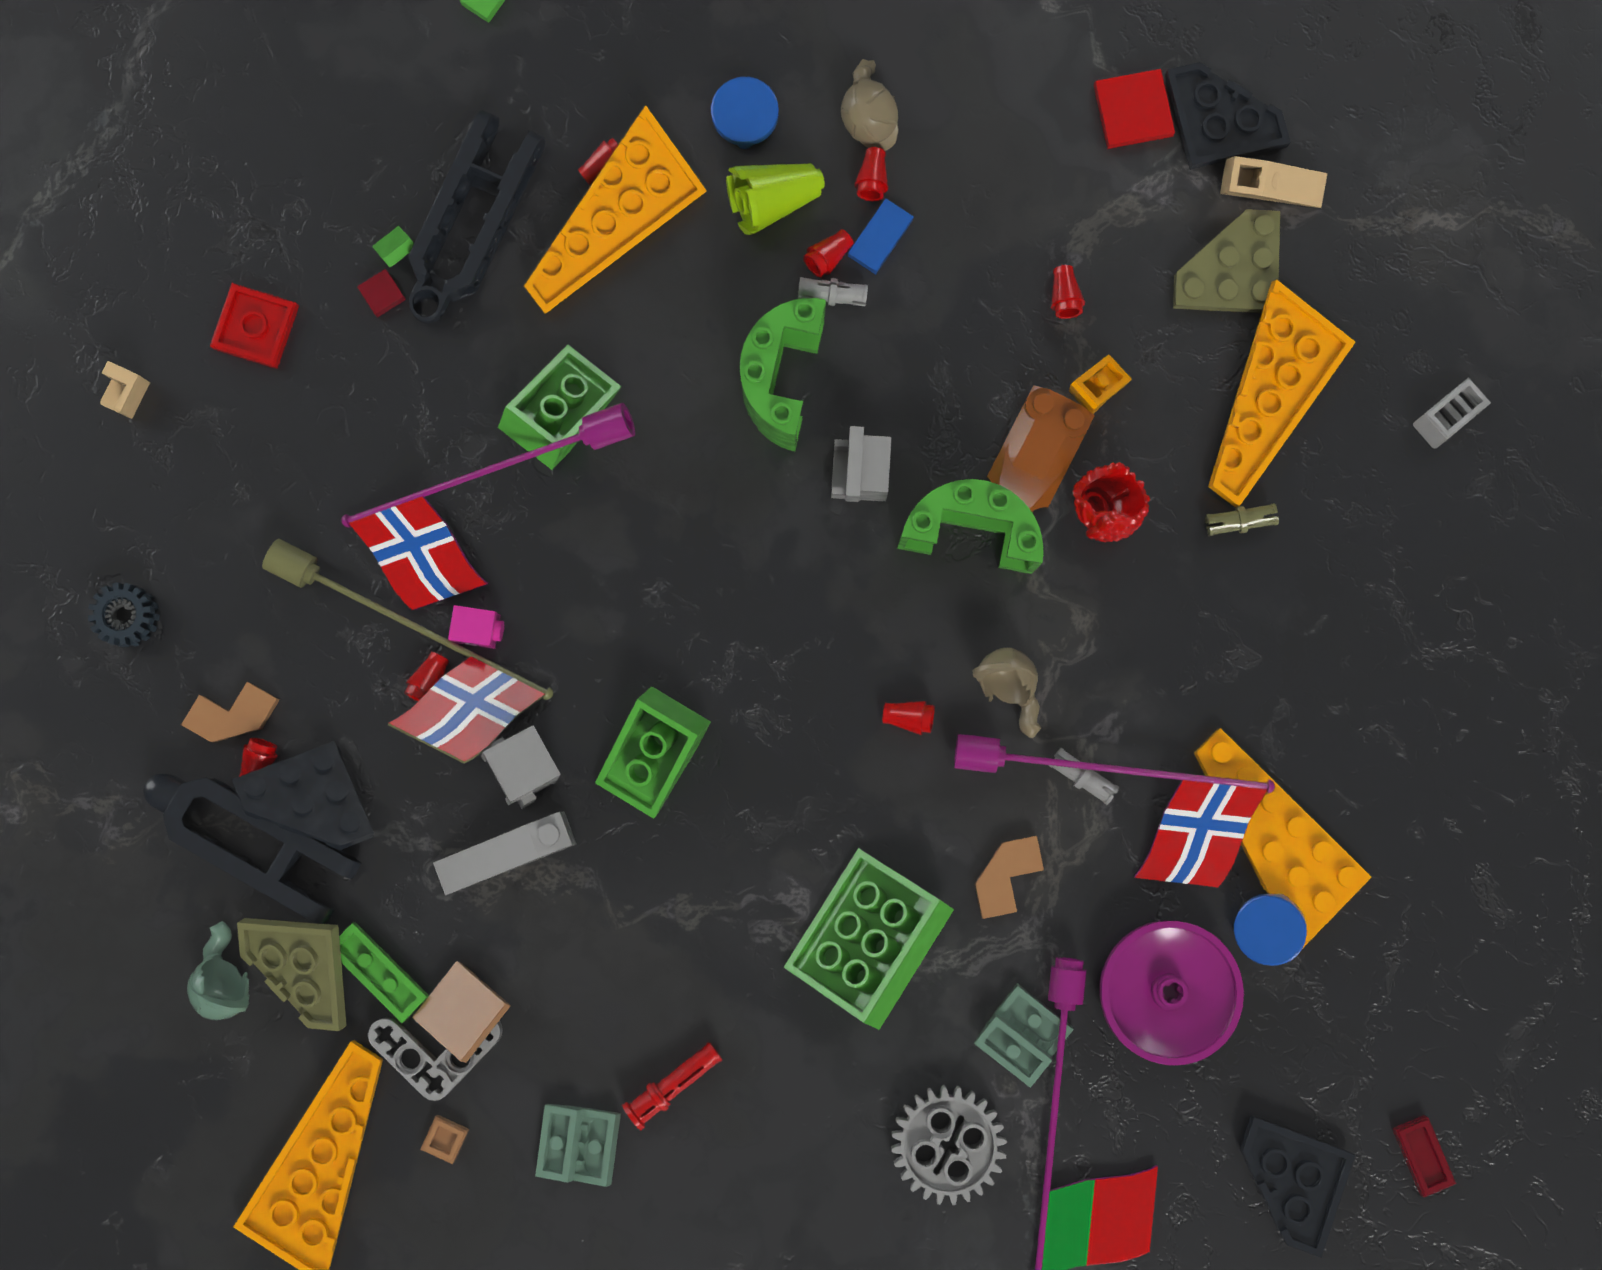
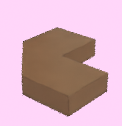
[181,682,280,743]
[975,836,1044,919]

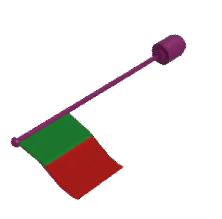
[1035,957,1158,1270]

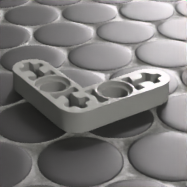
[368,1017,503,1101]

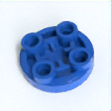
[711,77,779,149]
[1234,893,1307,966]

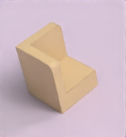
[100,361,150,419]

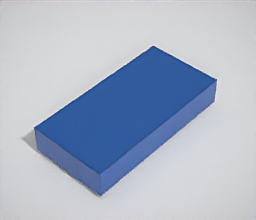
[848,198,914,275]

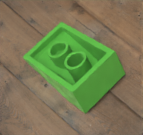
[498,345,621,470]
[595,687,711,819]

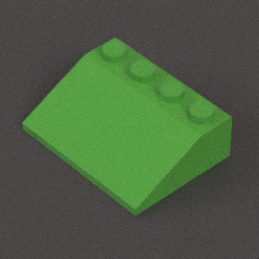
[784,848,954,1030]

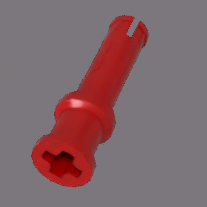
[622,1042,723,1131]

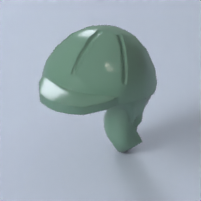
[187,921,250,1020]

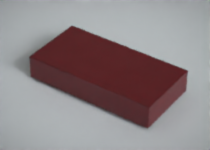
[1392,1115,1456,1197]

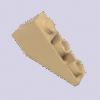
[1220,156,1327,208]

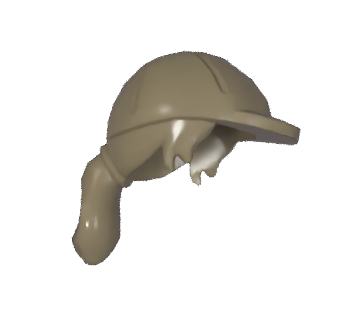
[841,59,899,151]
[972,648,1041,738]

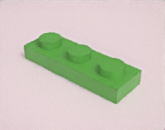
[339,922,429,1023]

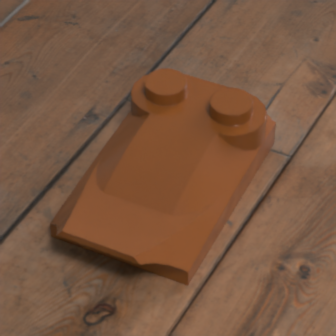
[986,385,1095,512]

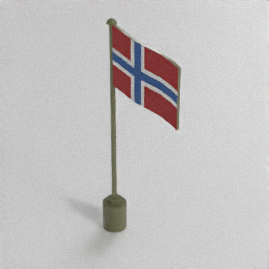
[262,538,553,763]

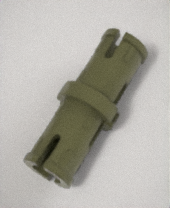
[1205,503,1279,536]

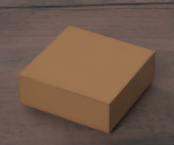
[420,1115,469,1164]

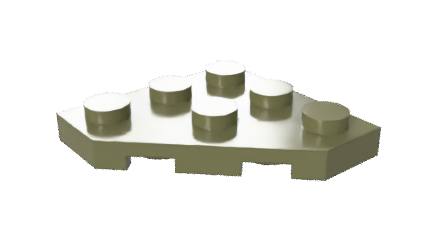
[1173,209,1280,313]
[237,918,347,1031]

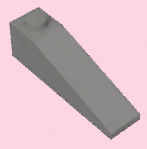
[433,812,577,895]

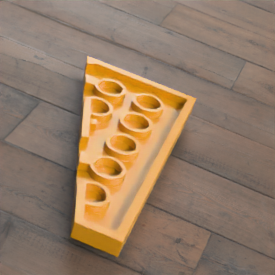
[524,105,707,314]
[1208,279,1355,507]
[1194,728,1371,949]
[233,1040,383,1270]

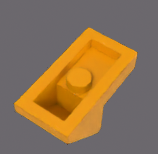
[1069,354,1132,414]

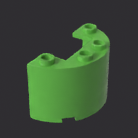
[740,298,826,452]
[897,479,1043,574]

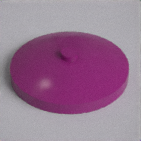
[1100,920,1244,1065]

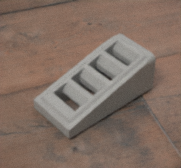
[1413,377,1491,448]

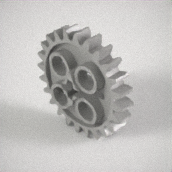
[891,1085,1007,1205]

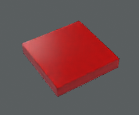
[1094,69,1175,149]
[210,283,299,369]

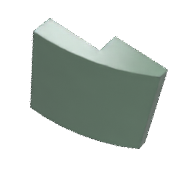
[974,983,1074,1088]
[535,1104,621,1187]

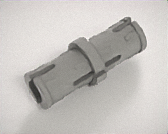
[798,277,868,307]
[1048,748,1119,805]

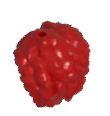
[1072,462,1150,543]

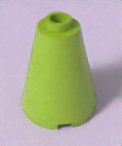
[726,163,825,235]

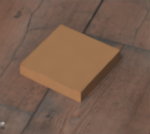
[412,961,511,1063]

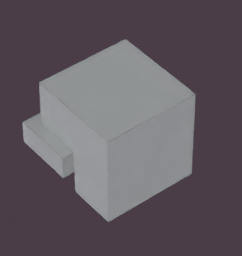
[831,426,891,502]
[481,725,561,809]

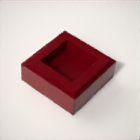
[357,269,406,318]

